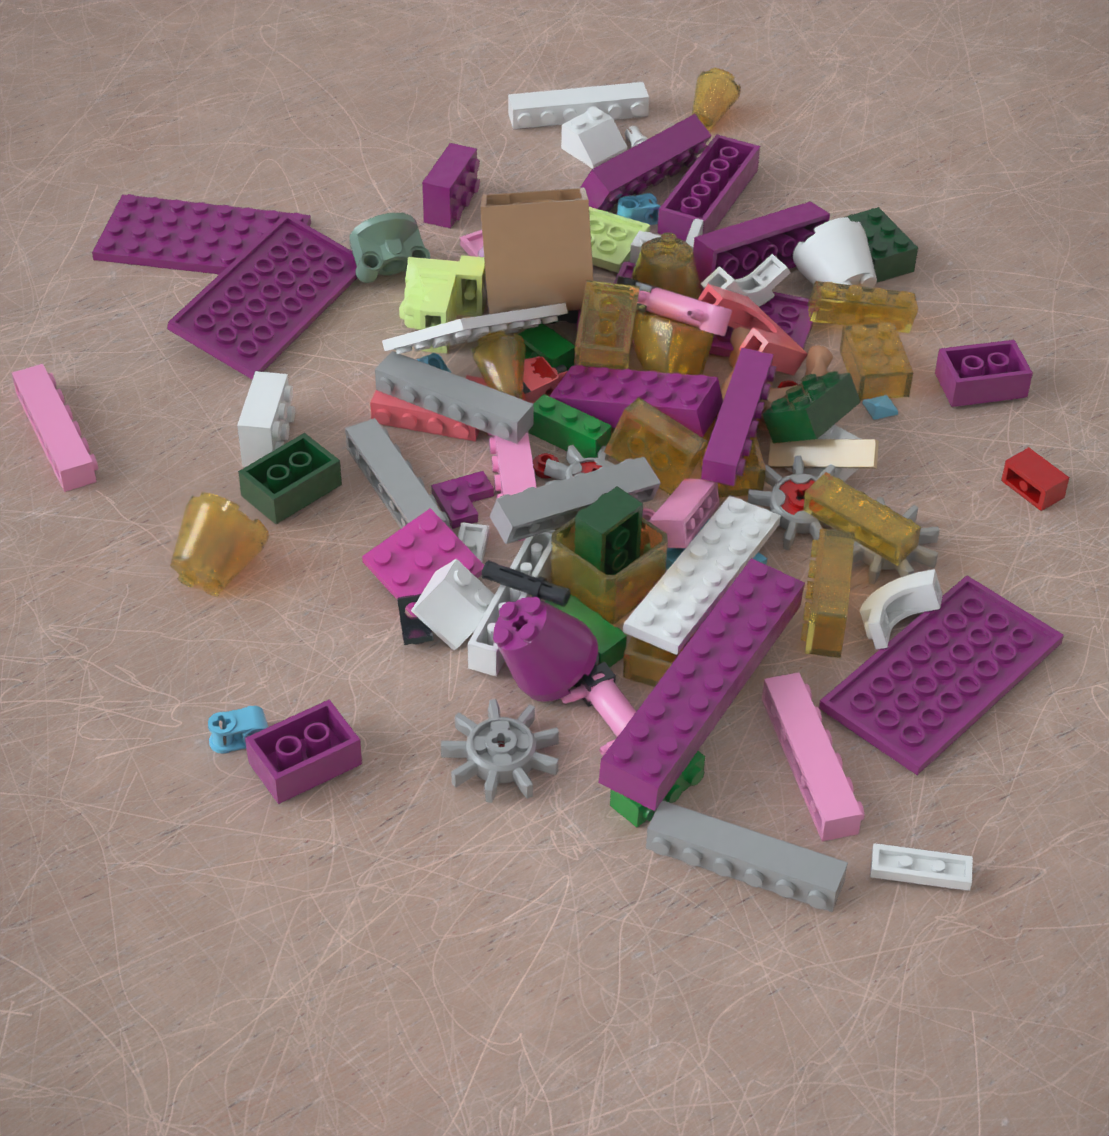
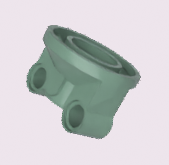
[349,212,430,283]

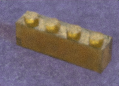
[808,281,918,333]
[804,472,921,566]

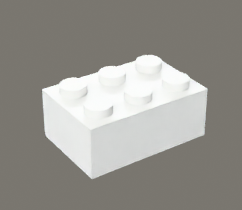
[237,371,295,467]

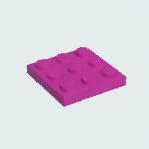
[362,508,484,617]

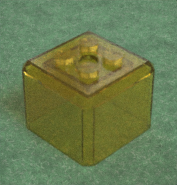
[551,517,668,624]

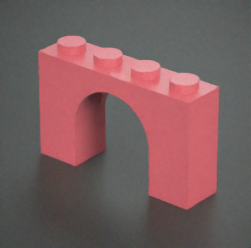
[698,284,808,376]
[370,375,493,441]

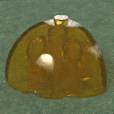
[633,311,714,375]

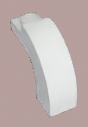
[701,254,791,307]
[860,569,942,650]

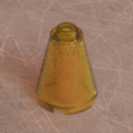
[691,68,741,131]
[472,331,525,399]

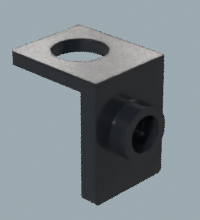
[397,594,434,645]

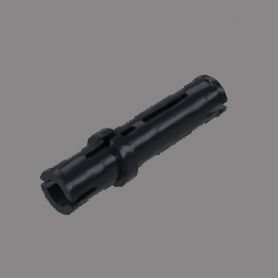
[482,560,571,607]

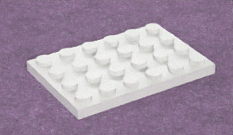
[382,303,567,354]

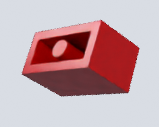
[1001,447,1070,511]

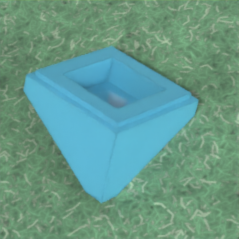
[862,395,898,420]

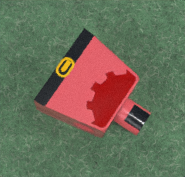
[502,356,568,404]

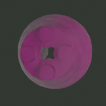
[493,597,598,702]

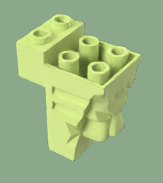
[399,255,487,354]

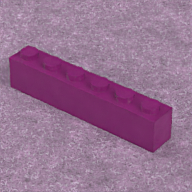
[701,348,777,486]

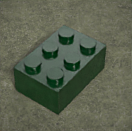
[842,207,918,283]
[762,371,861,444]
[238,433,342,524]
[574,486,643,596]

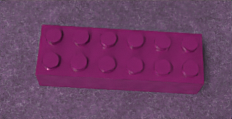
[580,114,712,212]
[657,134,760,242]
[690,201,830,291]
[549,365,723,437]

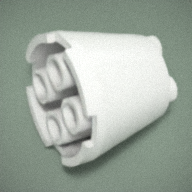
[793,217,877,309]

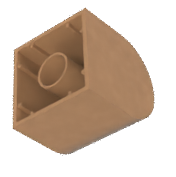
[480,187,594,314]

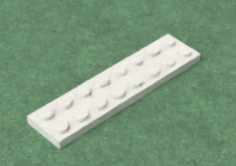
[623,496,781,655]

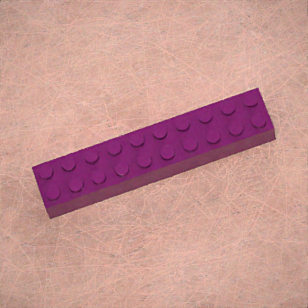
[598,558,805,811]

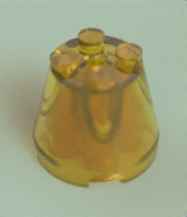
[627,233,702,326]
[170,492,269,597]

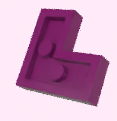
[431,471,494,529]

